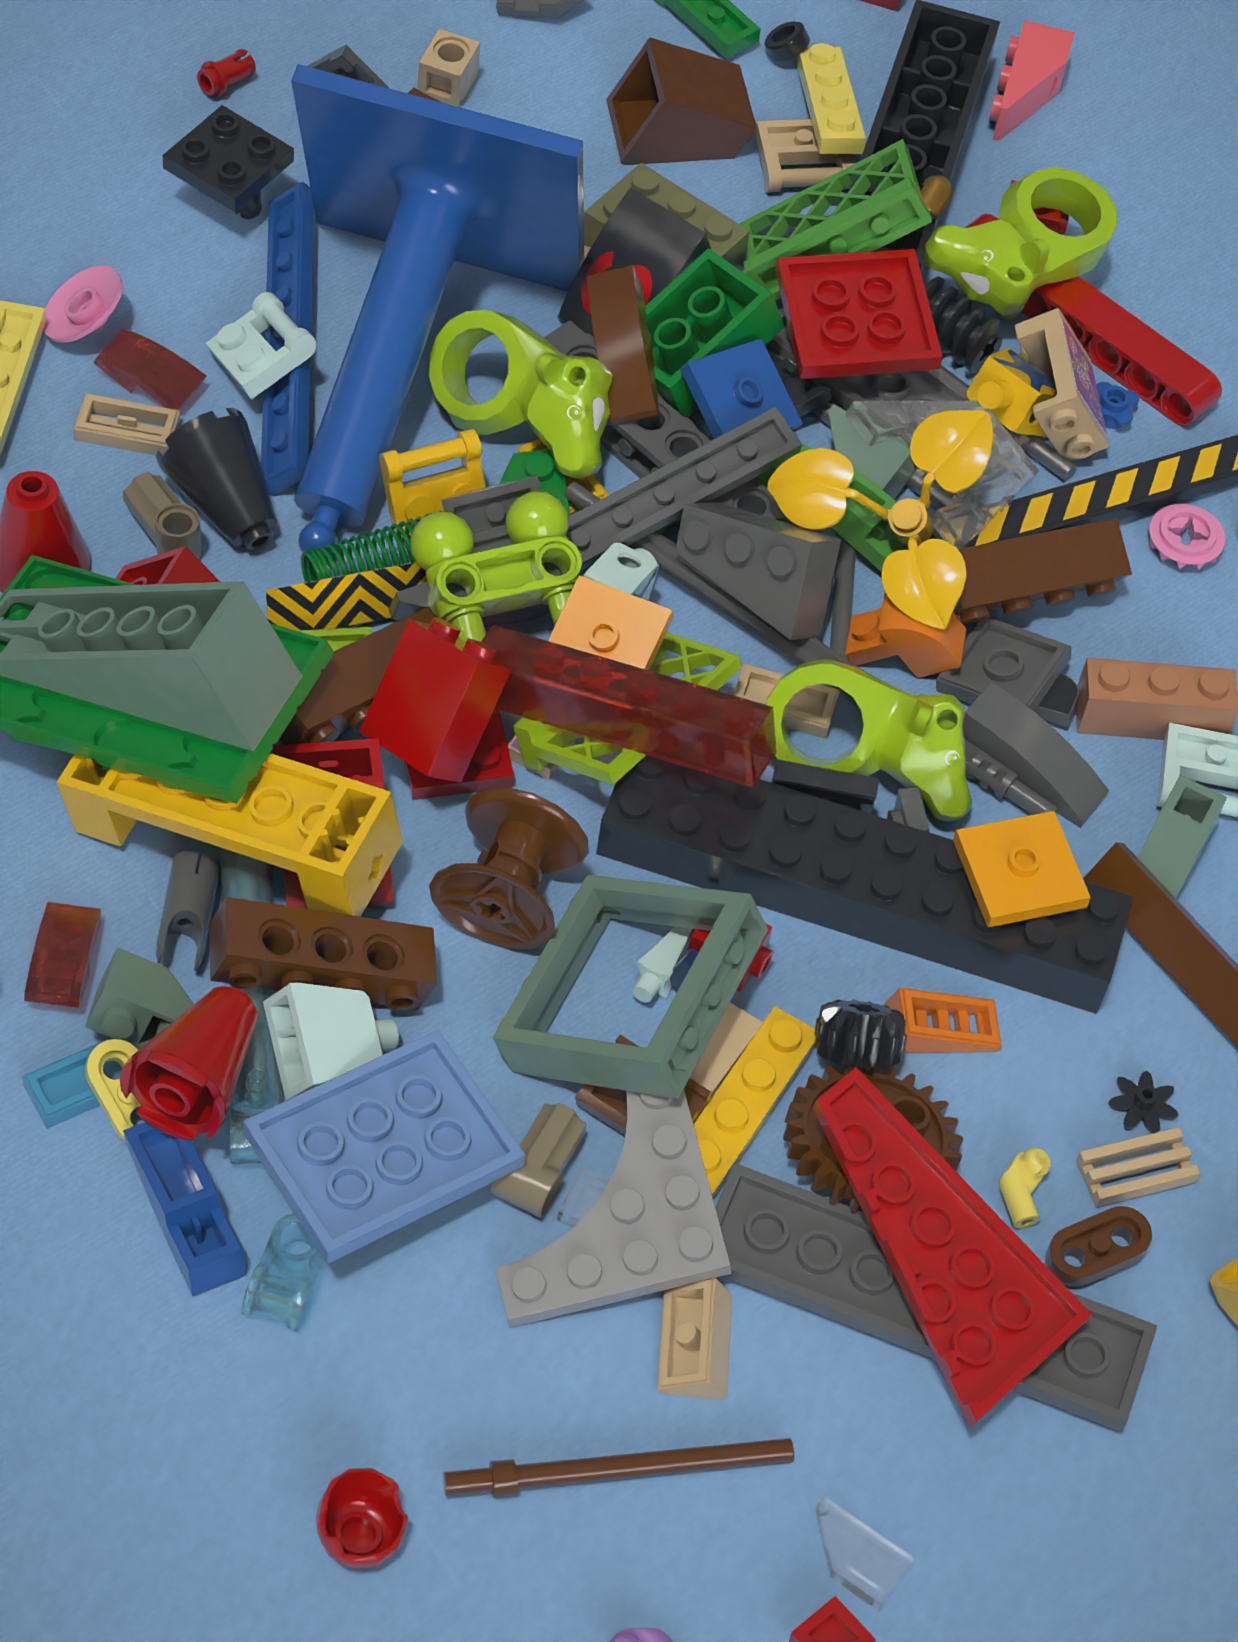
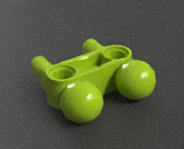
[410,491,582,647]

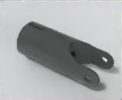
[156,850,220,971]

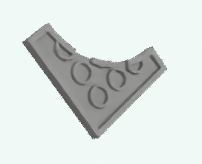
[496,1089,732,1328]

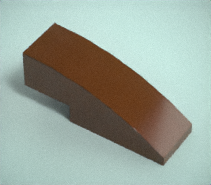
[587,265,659,425]

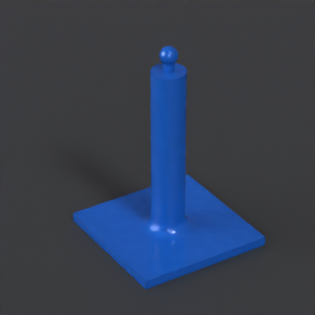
[291,64,585,555]

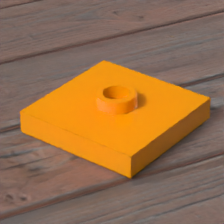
[537,575,674,706]
[953,811,1091,928]

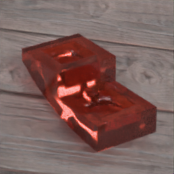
[93,329,207,410]
[24,902,101,1008]

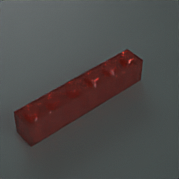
[481,625,777,787]

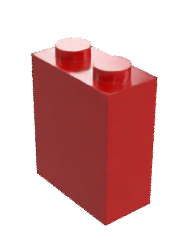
[359,617,512,783]

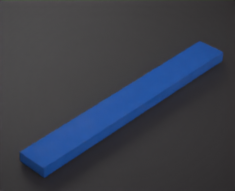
[261,182,314,496]

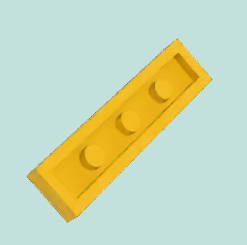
[694,1006,816,1199]

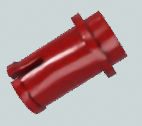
[197,48,256,96]

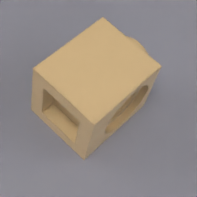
[418,28,480,107]

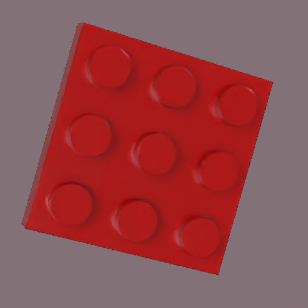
[775,249,943,379]

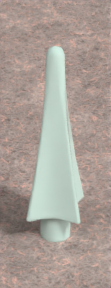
[632,927,695,1003]

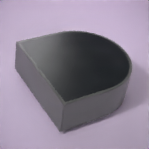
[1034,674,1079,727]

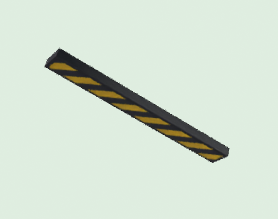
[929,435,1238,549]

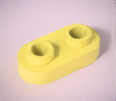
[85,1039,141,1143]

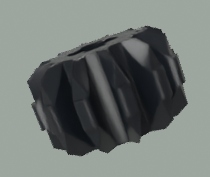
[814,999,907,1070]

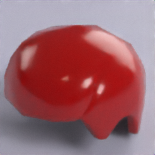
[316,1468,408,1569]

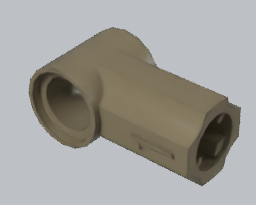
[123,471,202,560]
[490,1103,587,1218]

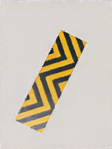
[266,562,427,631]

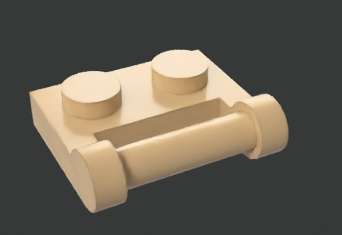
[755,119,855,193]

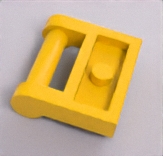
[379,429,486,538]

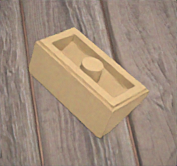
[657,1278,732,1399]

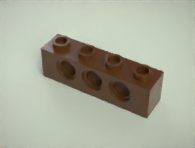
[209,897,437,1011]

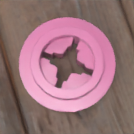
[1147,504,1225,571]

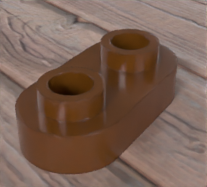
[1045,1206,1152,1287]

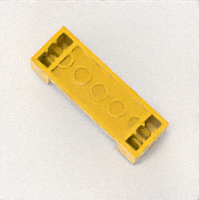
[56,753,403,917]

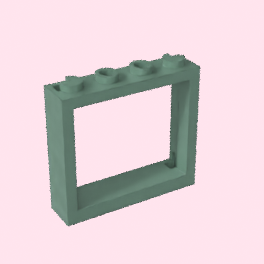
[492,875,768,1099]

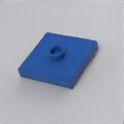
[680,339,803,439]

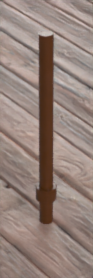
[443,1438,794,1497]

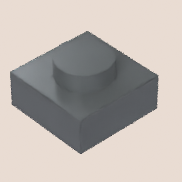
[887,787,930,832]

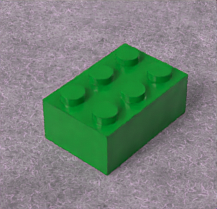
[645,248,784,418]

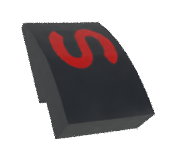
[557,187,711,337]

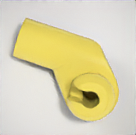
[999,1147,1051,1229]

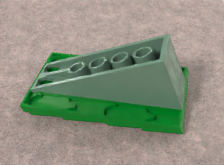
[0,555,335,804]

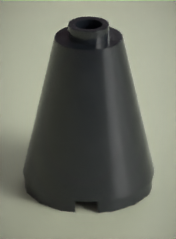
[156,408,278,550]

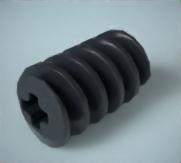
[924,276,1002,374]

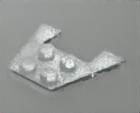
[845,401,1039,549]

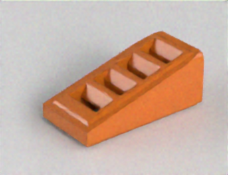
[884,987,1002,1053]

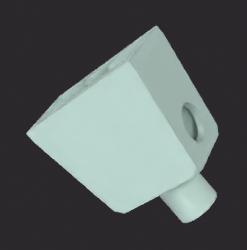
[263,983,399,1101]

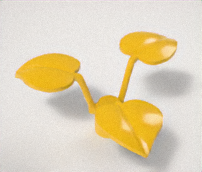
[767,410,994,630]

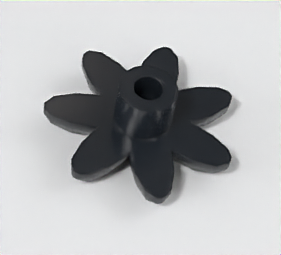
[1108,1071,1178,1134]

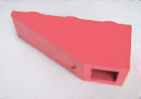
[988,20,1075,141]

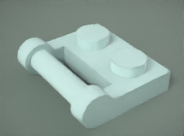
[206,292,317,399]
[1156,723,1238,817]

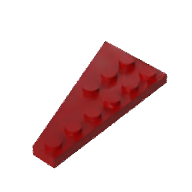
[812,1067,1093,1429]

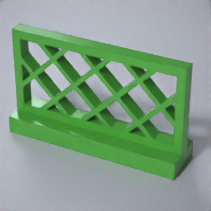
[740,139,932,301]

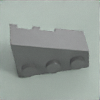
[675,502,841,640]

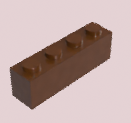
[953,518,1132,624]
[279,607,436,745]

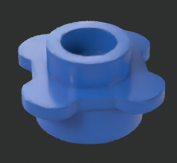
[1096,382,1139,429]

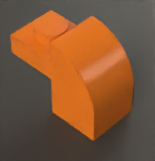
[845,592,966,678]

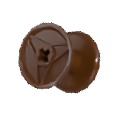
[429,787,589,949]

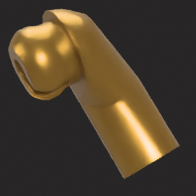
[920,175,952,219]

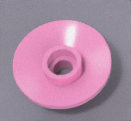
[43,265,123,343]

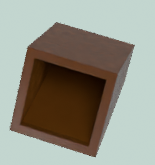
[606,37,757,165]

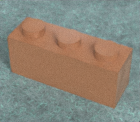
[1076,658,1238,740]

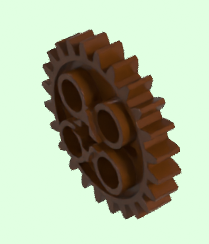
[783,1065,963,1214]

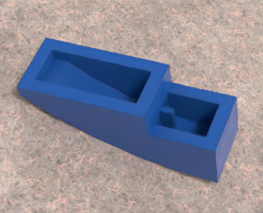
[123,1122,246,1296]

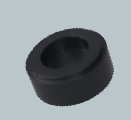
[764,21,810,62]

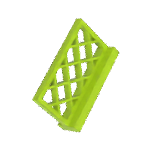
[513,632,742,785]

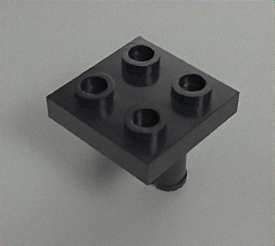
[162,105,294,219]

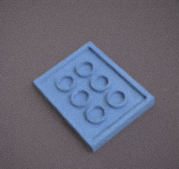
[242,1029,526,1264]

